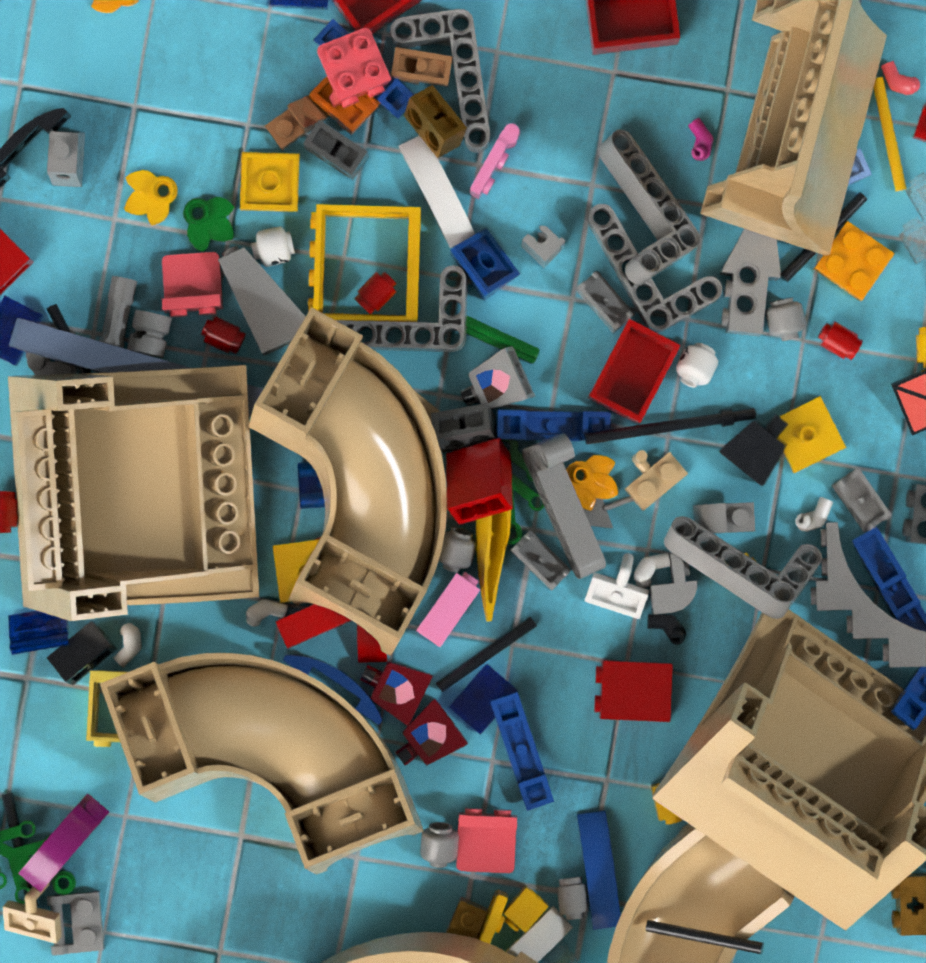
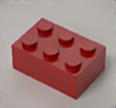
[332,0,422,35]
[586,0,680,55]
[588,319,681,425]

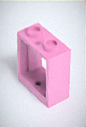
[416,572,480,647]

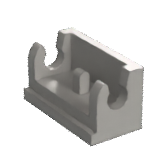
[521,225,566,268]
[576,271,635,333]
[831,468,892,533]
[510,530,571,591]

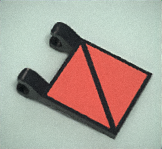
[891,369,926,436]

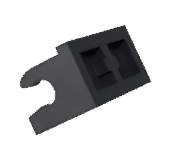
[47,621,117,686]

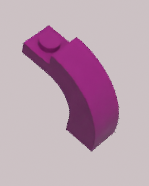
[18,793,109,893]

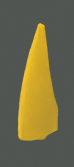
[476,510,511,622]

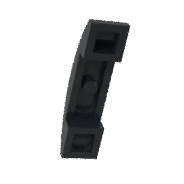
[0,108,71,189]

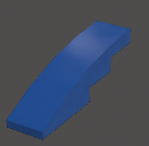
[851,527,926,632]

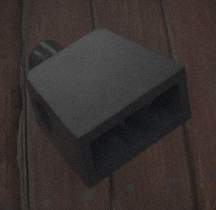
[719,414,789,486]

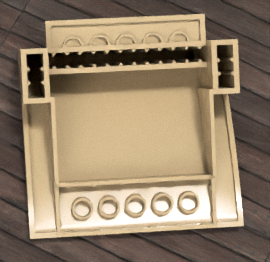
[700,0,887,255]
[8,365,259,621]
[652,610,926,931]

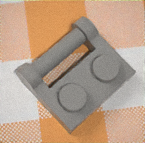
[47,891,105,955]

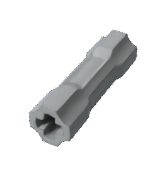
[99,276,137,348]

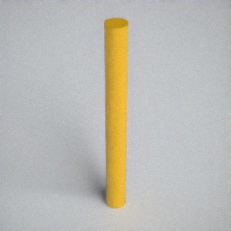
[873,77,907,192]

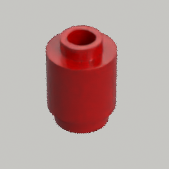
[354,271,397,315]
[201,316,246,354]
[818,321,863,360]
[0,491,18,533]

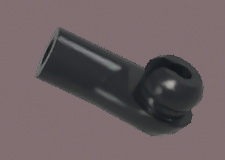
[647,614,686,645]

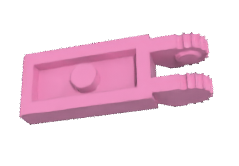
[469,123,520,199]

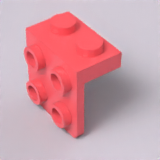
[317,28,392,108]
[161,252,223,317]
[456,808,517,873]

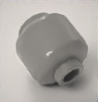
[765,297,806,341]
[439,527,477,572]
[420,822,459,868]

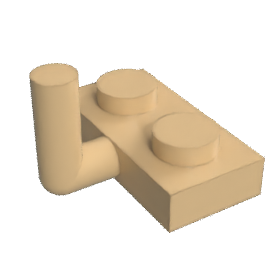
[625,450,688,511]
[3,882,62,944]

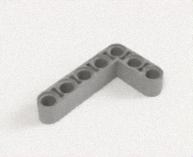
[390,9,490,153]
[598,129,701,284]
[588,204,722,333]
[336,265,468,352]
[522,433,606,579]
[664,516,822,619]

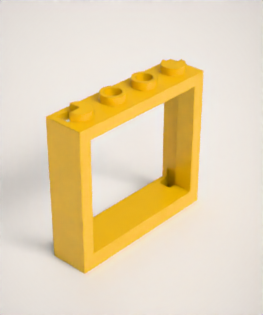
[308,204,421,322]

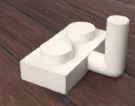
[584,553,649,619]

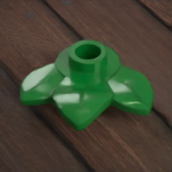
[183,197,234,252]

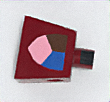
[360,662,433,726]
[395,698,468,766]

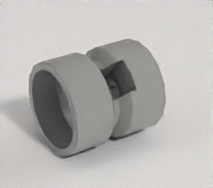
[127,310,172,358]

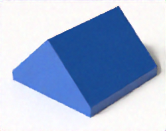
[450,228,520,301]

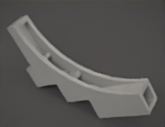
[811,522,926,667]

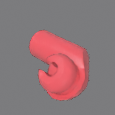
[881,61,920,95]

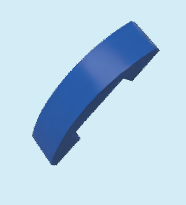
[313,19,414,119]
[497,410,611,441]
[283,654,383,725]
[891,667,926,731]
[490,692,554,811]
[577,810,621,930]

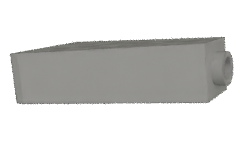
[218,246,306,356]

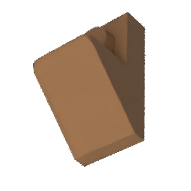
[391,47,453,87]
[265,95,329,150]

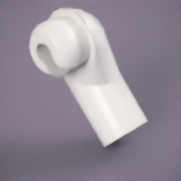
[795,497,833,532]
[634,552,671,588]
[246,599,288,627]
[113,623,142,668]

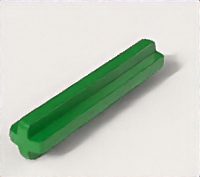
[466,316,540,364]

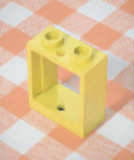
[86,670,128,747]

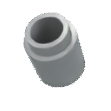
[557,877,589,920]

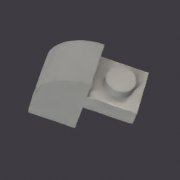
[693,502,755,534]
[649,554,697,615]

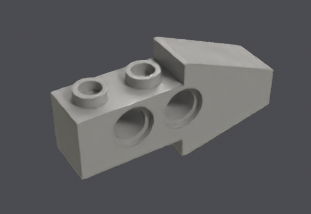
[720,229,781,337]

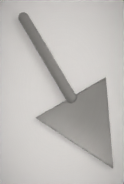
[583,496,634,528]

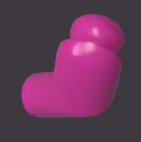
[688,118,714,161]

